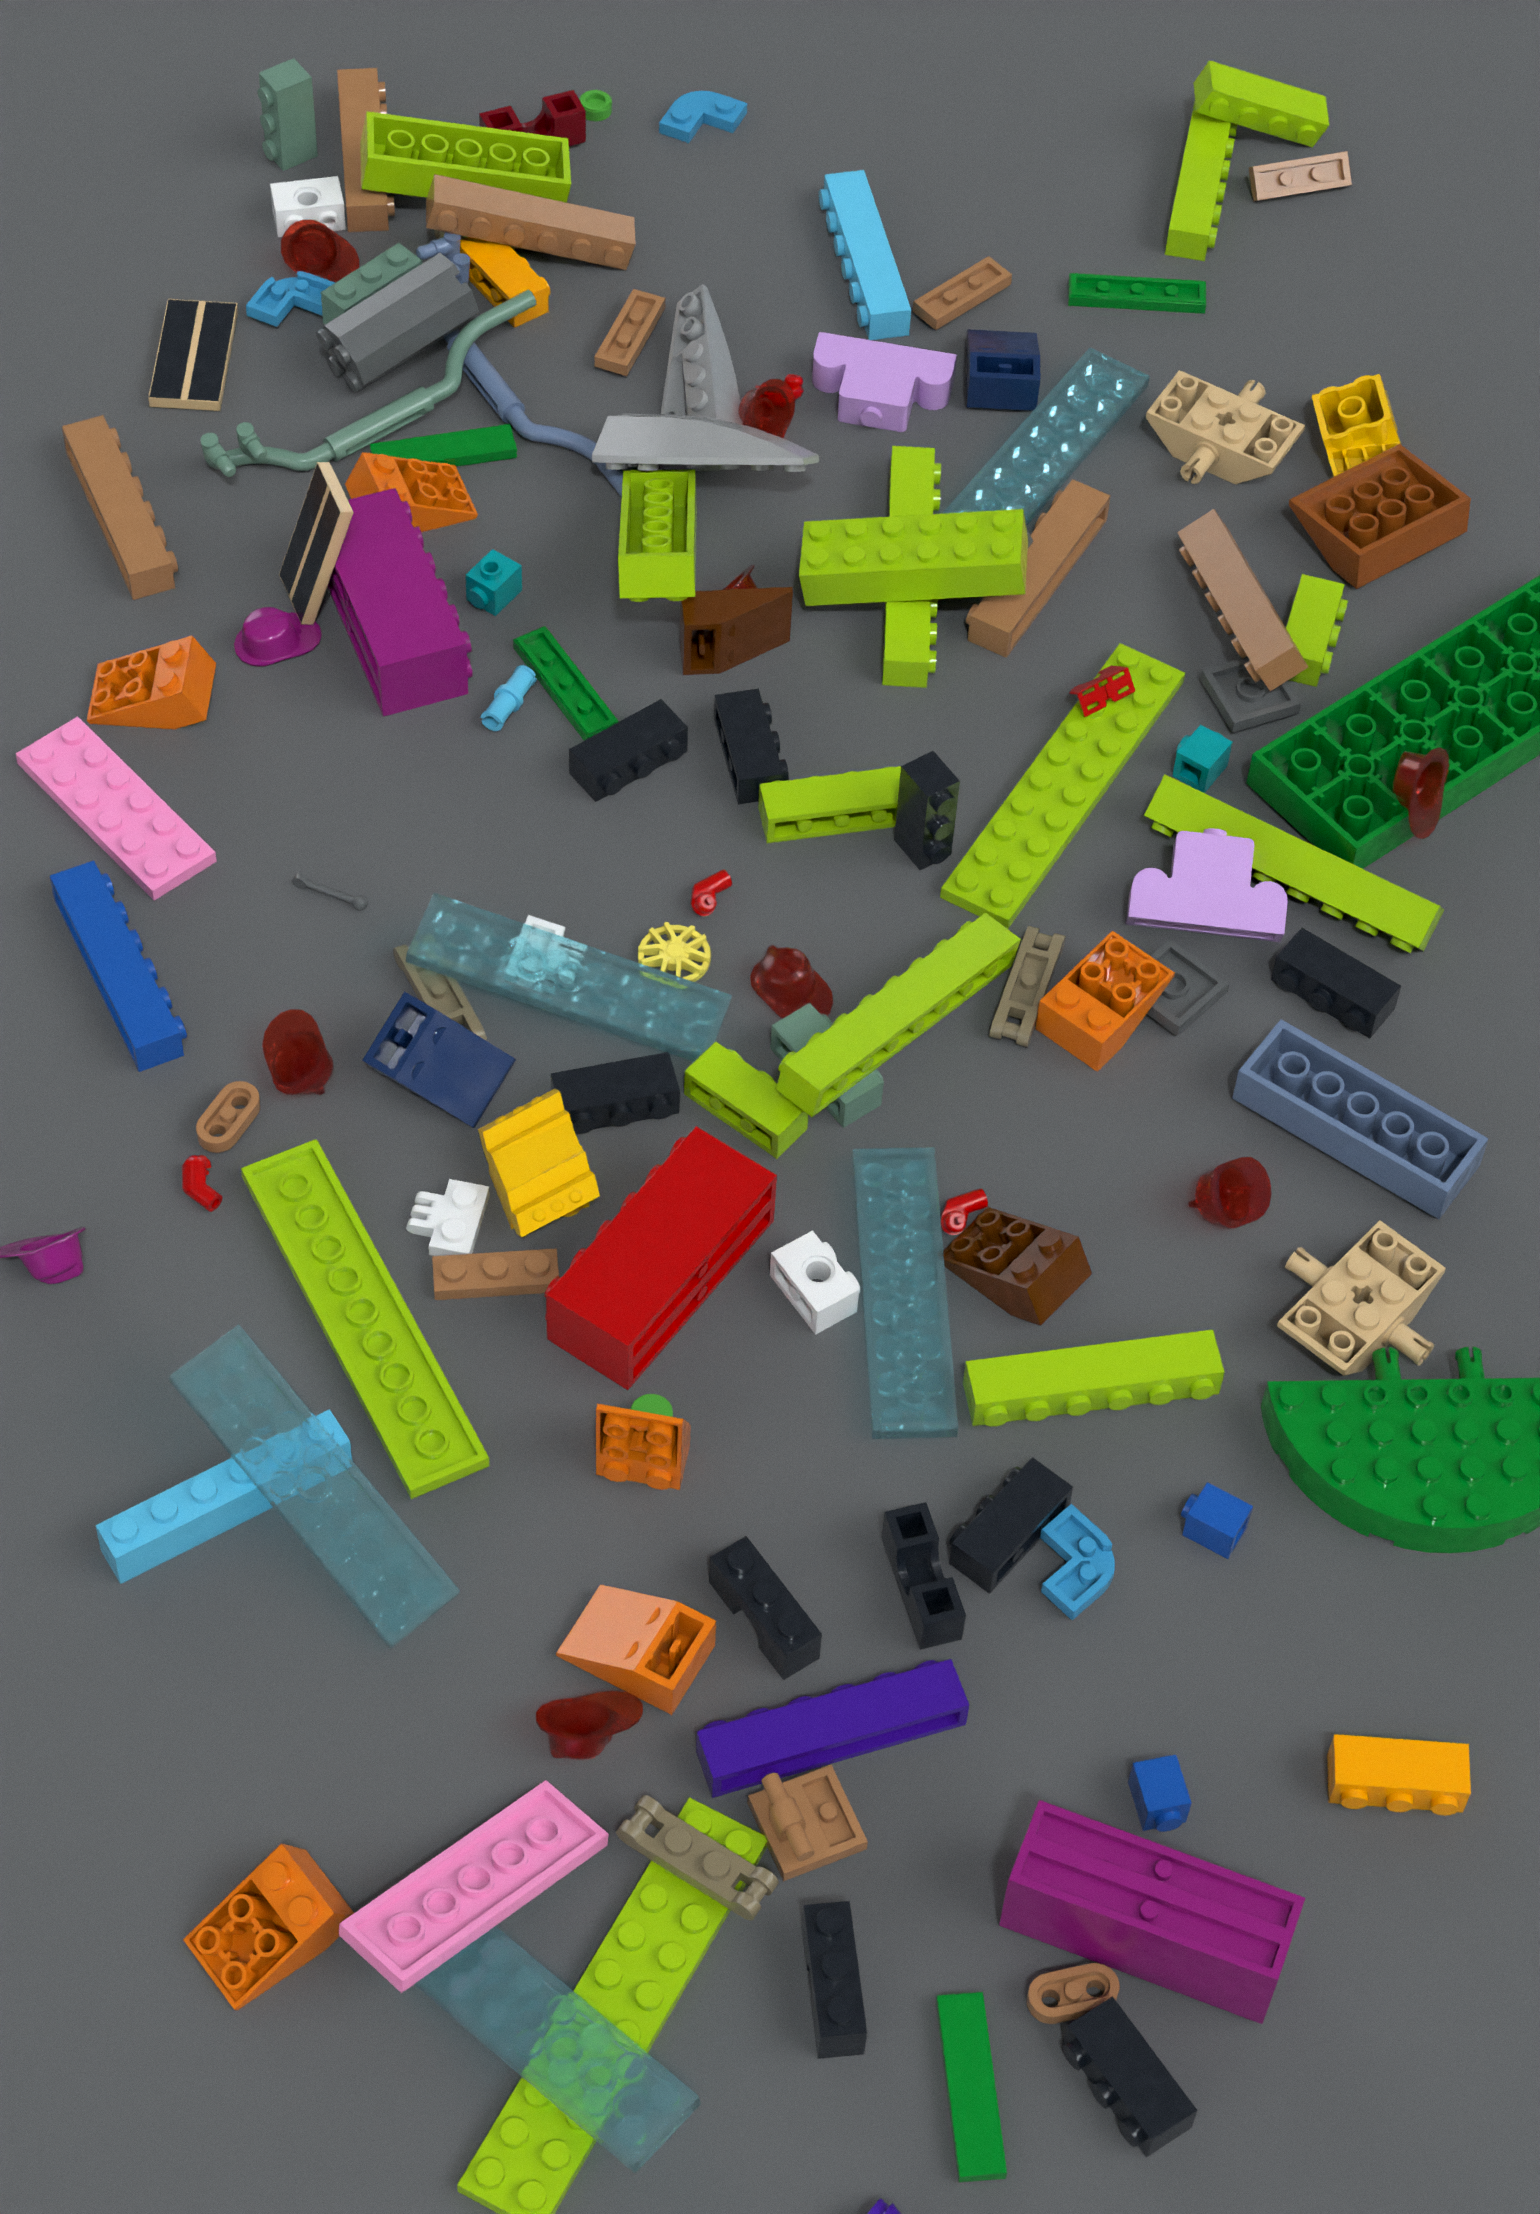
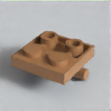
[748,1765,868,1881]

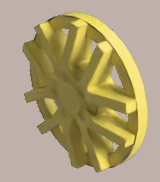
[638,922,711,987]

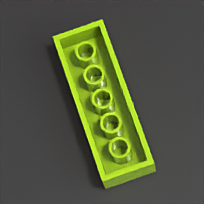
[360,111,571,203]
[618,469,697,602]
[799,509,1028,606]

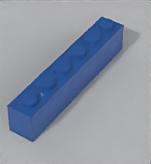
[50,860,187,1072]

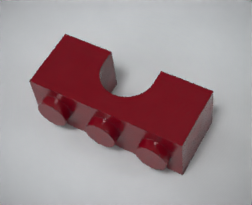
[479,90,586,146]

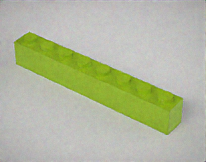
[882,446,941,688]
[1144,774,1444,953]
[776,913,1021,1117]

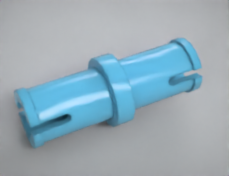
[481,665,537,731]

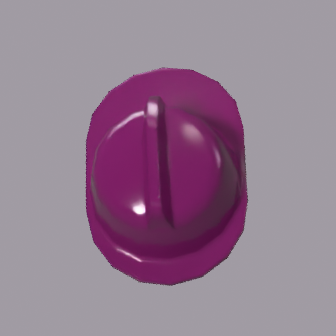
[234,607,322,666]
[0,1226,85,1284]

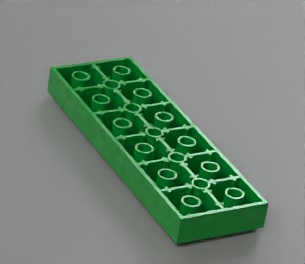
[1246,575,1540,869]

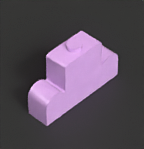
[812,332,957,432]
[1126,828,1288,942]

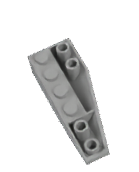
[661,284,743,471]
[592,413,819,472]

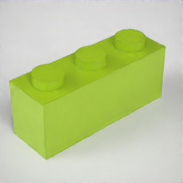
[1286,574,1348,687]
[684,1041,808,1159]

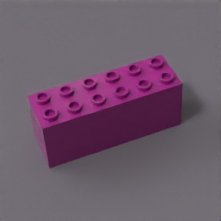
[327,488,473,717]
[999,1800,1305,2024]

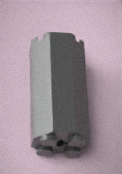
[316,253,479,393]

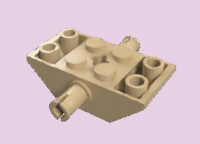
[1146,370,1305,485]
[1277,1220,1446,1376]

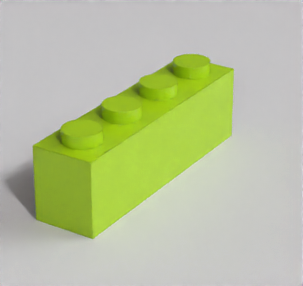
[1193,60,1329,147]
[758,766,901,843]

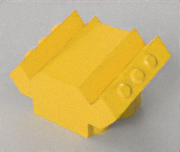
[1311,374,1401,477]
[478,1089,600,1238]

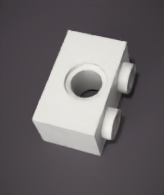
[270,176,346,237]
[770,1230,860,1335]

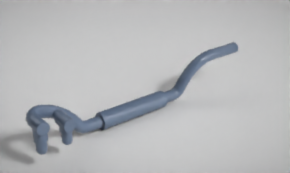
[416,232,623,497]

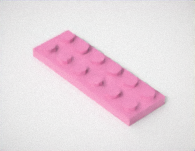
[16,716,217,901]
[339,1780,609,1993]

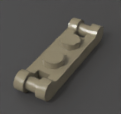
[989,926,1066,1047]
[393,935,487,1041]
[616,1795,779,1921]

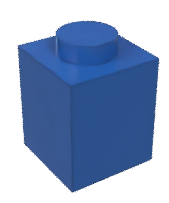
[1181,1482,1253,1559]
[1128,1754,1192,1832]

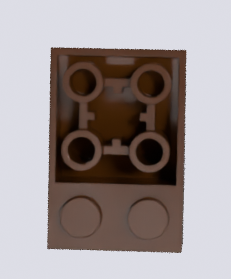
[680,587,793,675]
[936,1207,1092,1326]

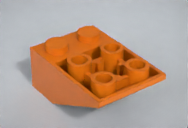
[345,452,478,532]
[86,635,216,729]
[1035,931,1175,1072]
[596,1403,691,1490]
[556,1584,716,1715]
[183,1843,354,2010]

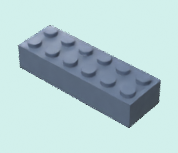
[1232,1019,1488,1219]

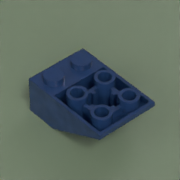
[967,329,1041,411]
[362,991,516,1128]

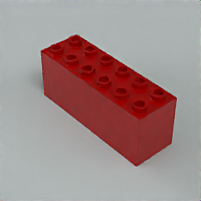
[545,1126,777,1391]

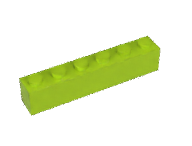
[1165,102,1238,261]
[963,1329,1225,1427]

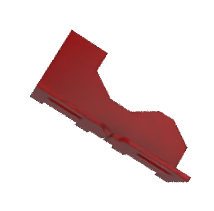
[1069,665,1136,717]

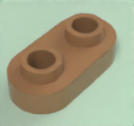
[196,1081,260,1153]
[1027,1963,1120,2024]

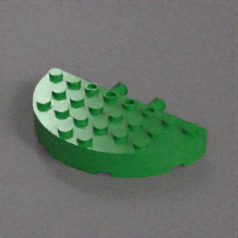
[1260,1347,1540,1553]

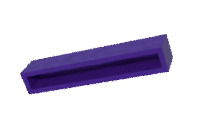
[696,1659,969,1798]

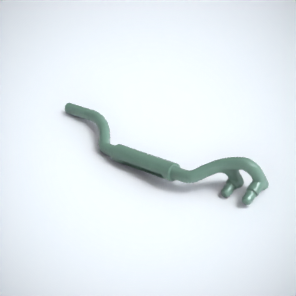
[200,290,537,477]

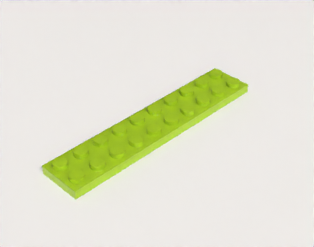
[940,643,1185,929]
[241,1139,490,1499]
[457,1797,767,2214]

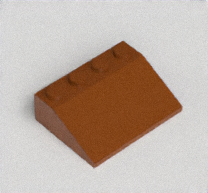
[1289,444,1471,589]

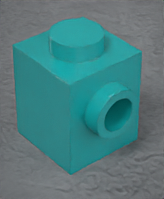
[465,549,522,616]
[1172,724,1232,793]

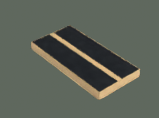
[149,299,238,411]
[279,462,354,624]

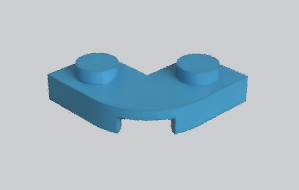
[659,91,747,143]
[246,271,335,327]
[1040,1504,1115,1620]

